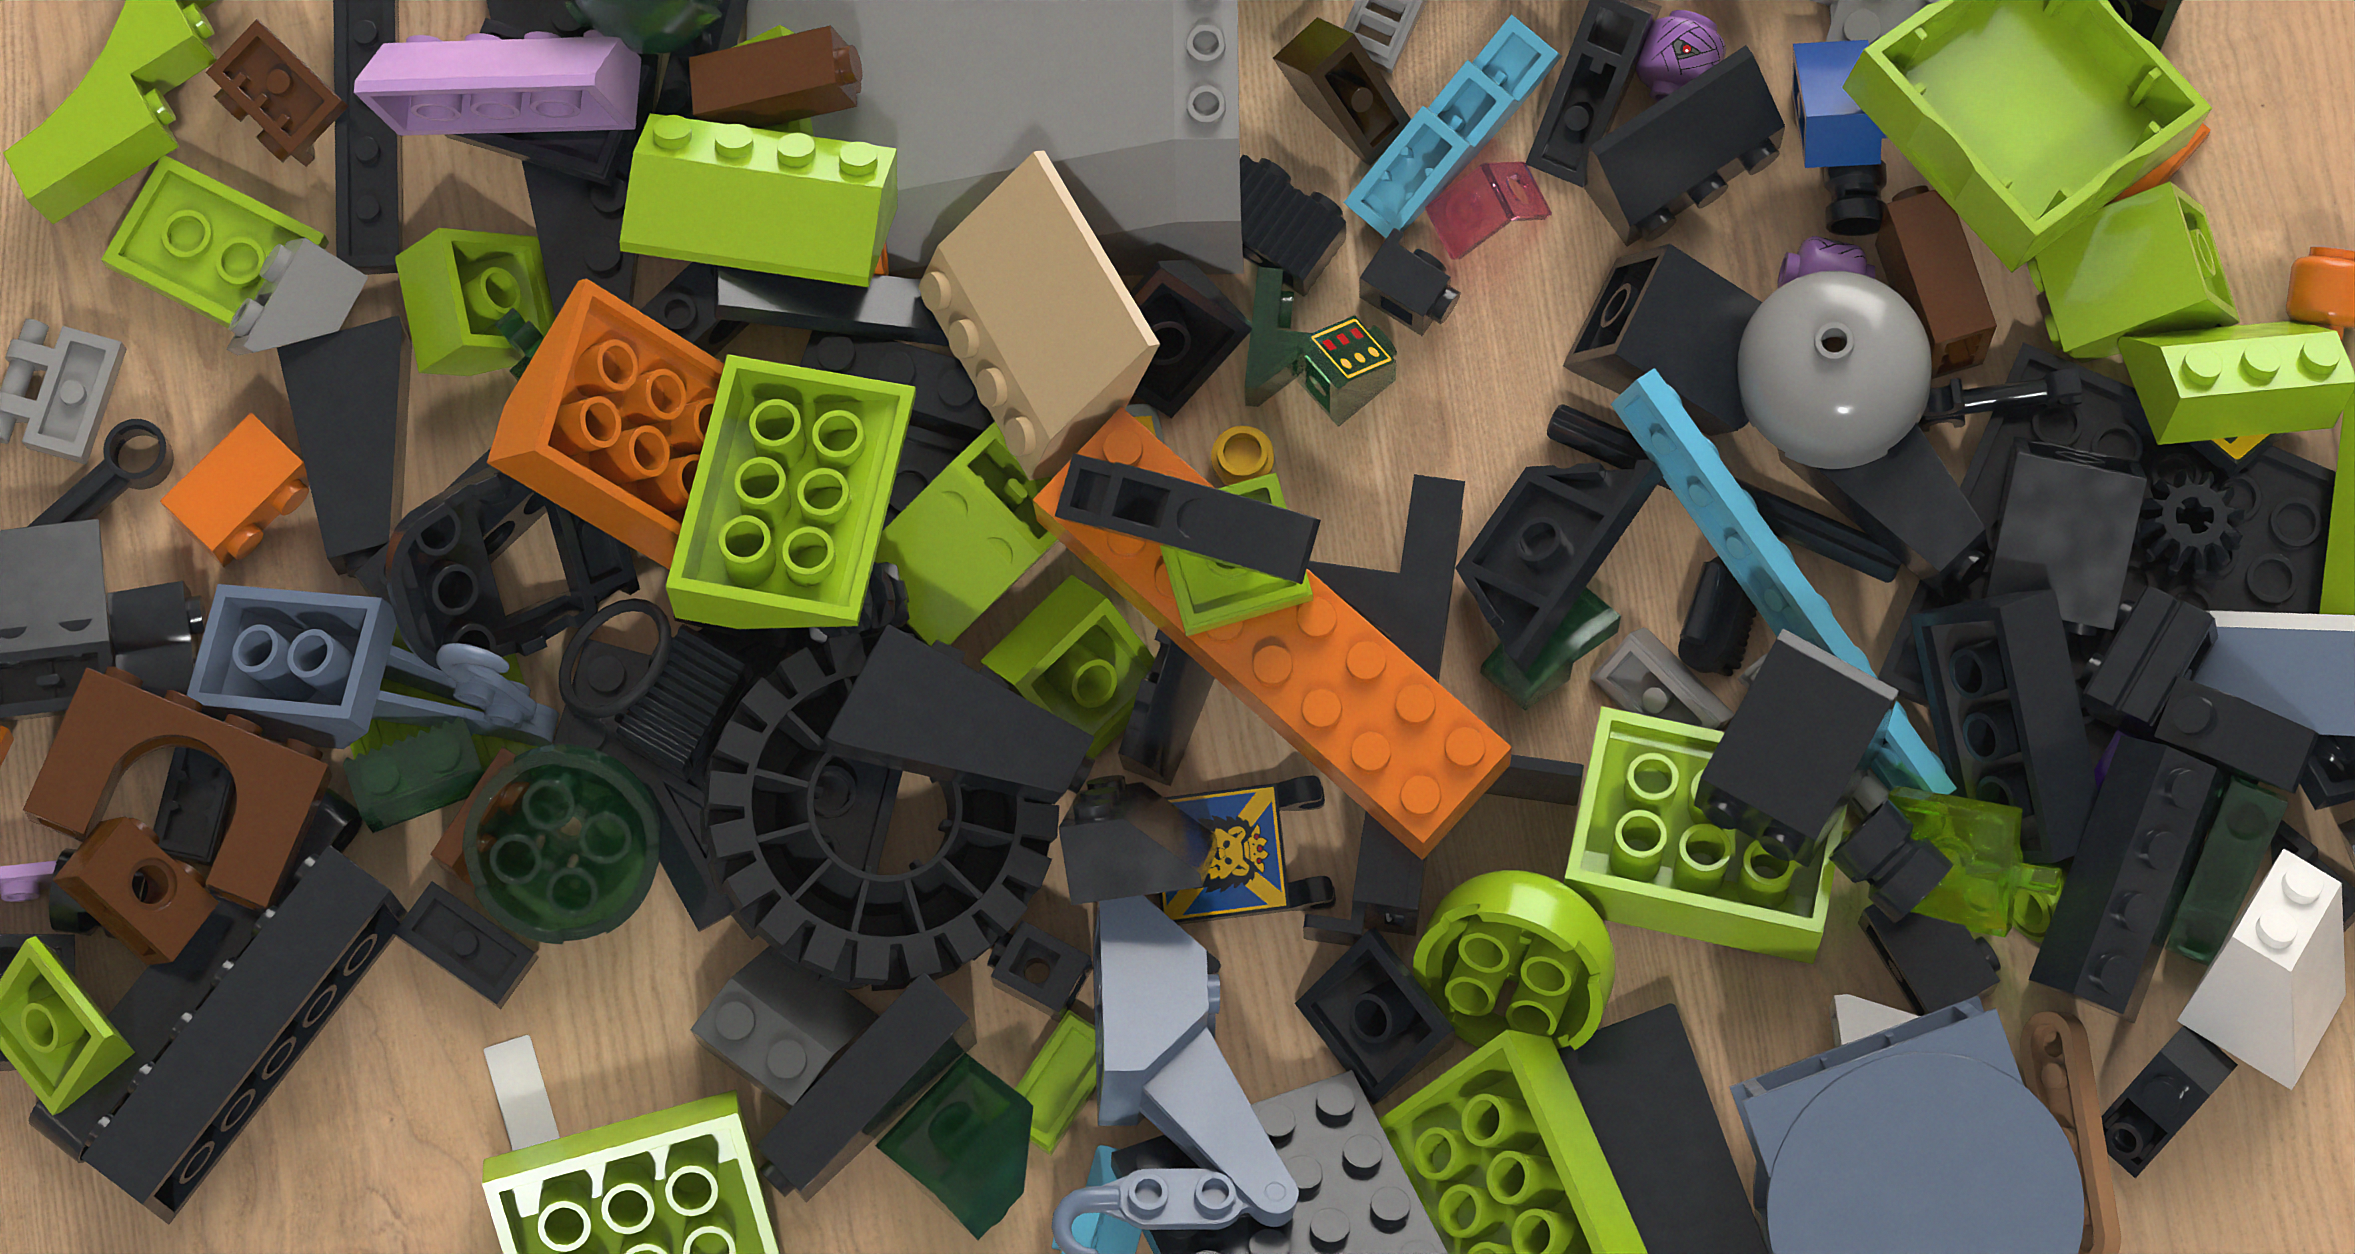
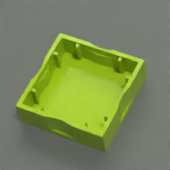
[1842,0,2212,273]

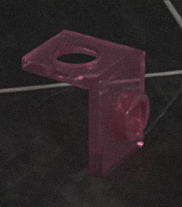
[1425,162,1552,260]

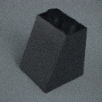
[1563,244,1762,436]
[1983,436,2147,636]
[1694,628,1899,868]

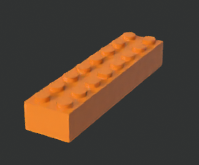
[1033,407,1512,860]

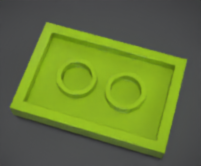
[101,155,329,329]

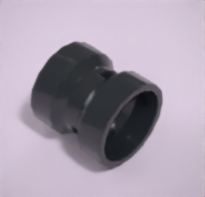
[1824,160,1887,236]

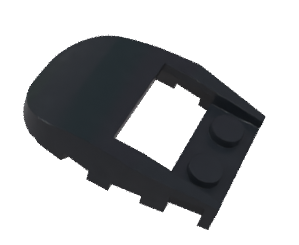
[386,466,640,671]

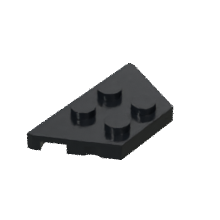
[1455,459,1664,673]

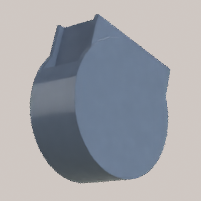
[1729,996,2084,1254]

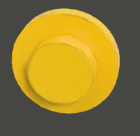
[1211,425,1274,486]

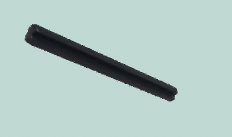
[1547,404,1902,583]

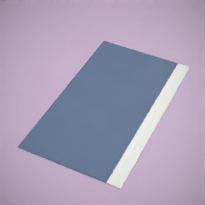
[2193,611,2355,736]

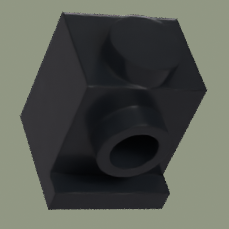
[1359,228,1461,336]
[987,920,1093,1023]

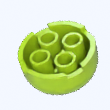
[1413,870,1616,1050]

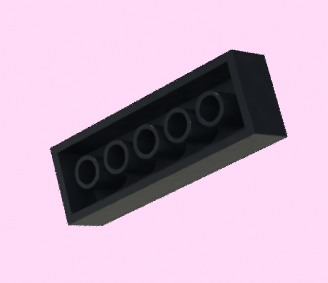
[81,845,408,1225]

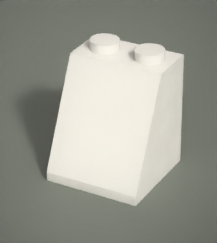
[2177,849,2346,1090]

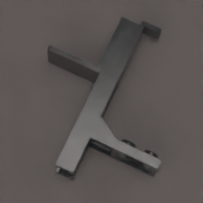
[1303,474,1584,946]

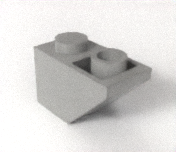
[227,238,368,356]

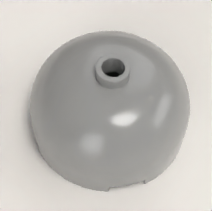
[1737,271,1932,469]

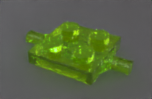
[1840,786,2062,938]

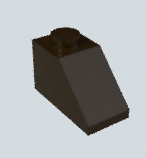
[1273,17,1411,165]

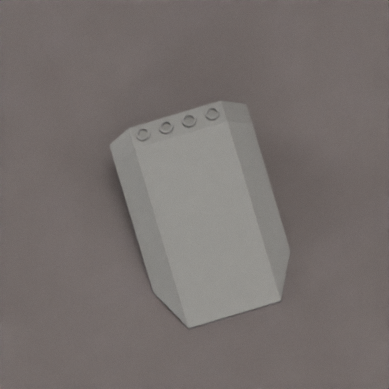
[747,0,1244,279]

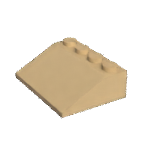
[918,150,1160,481]

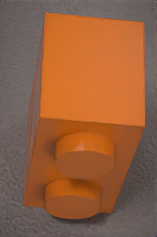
[160,413,309,568]

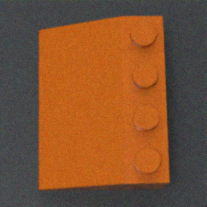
[487,278,725,570]

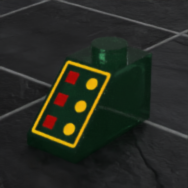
[1297,316,1397,427]

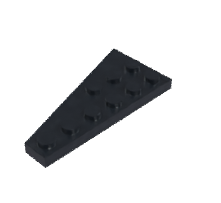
[487,0,669,317]

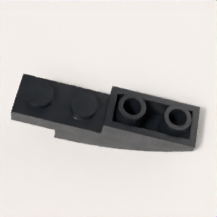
[1055,453,1321,584]

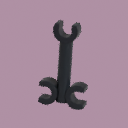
[1917,368,2082,432]

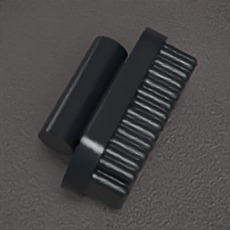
[1678,556,1757,676]

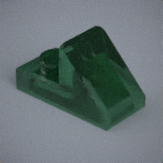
[1244,267,1327,407]

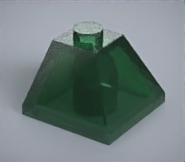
[875,1052,1033,1240]

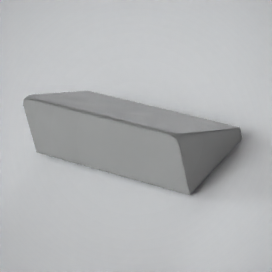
[1590,627,1734,731]

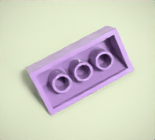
[354,30,641,136]

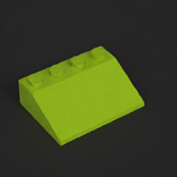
[666,354,917,629]
[1564,706,1848,964]
[1378,1029,1648,1254]
[482,1089,781,1254]

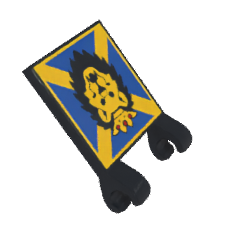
[1159,775,1336,925]

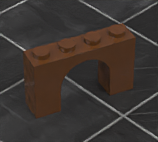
[23,666,332,914]

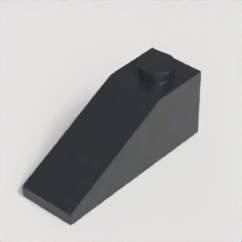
[1525,0,1662,188]

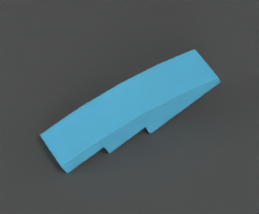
[1343,14,1562,238]

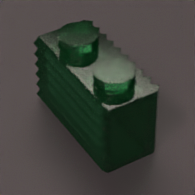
[343,717,487,834]

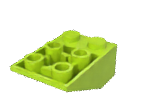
[874,422,1059,647]

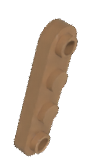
[2020,1011,2121,1254]

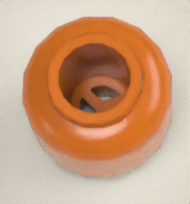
[2286,247,2355,341]

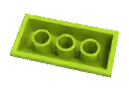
[620,113,898,287]

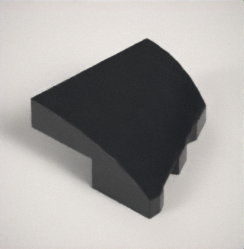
[1118,628,1215,787]

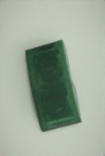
[1480,587,1621,711]

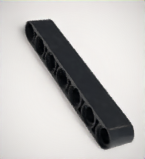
[28,786,365,1163]

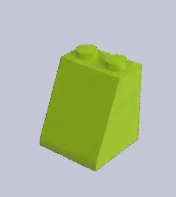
[2027,181,2240,363]

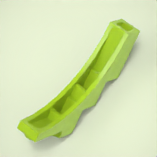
[3,0,217,224]

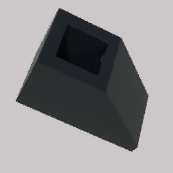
[2101,1026,2238,1179]

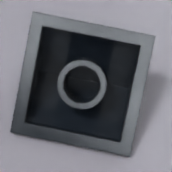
[1129,260,1254,419]
[1294,927,1455,1105]

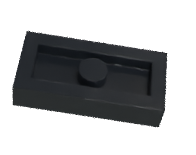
[394,881,539,1010]

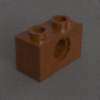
[53,816,219,965]

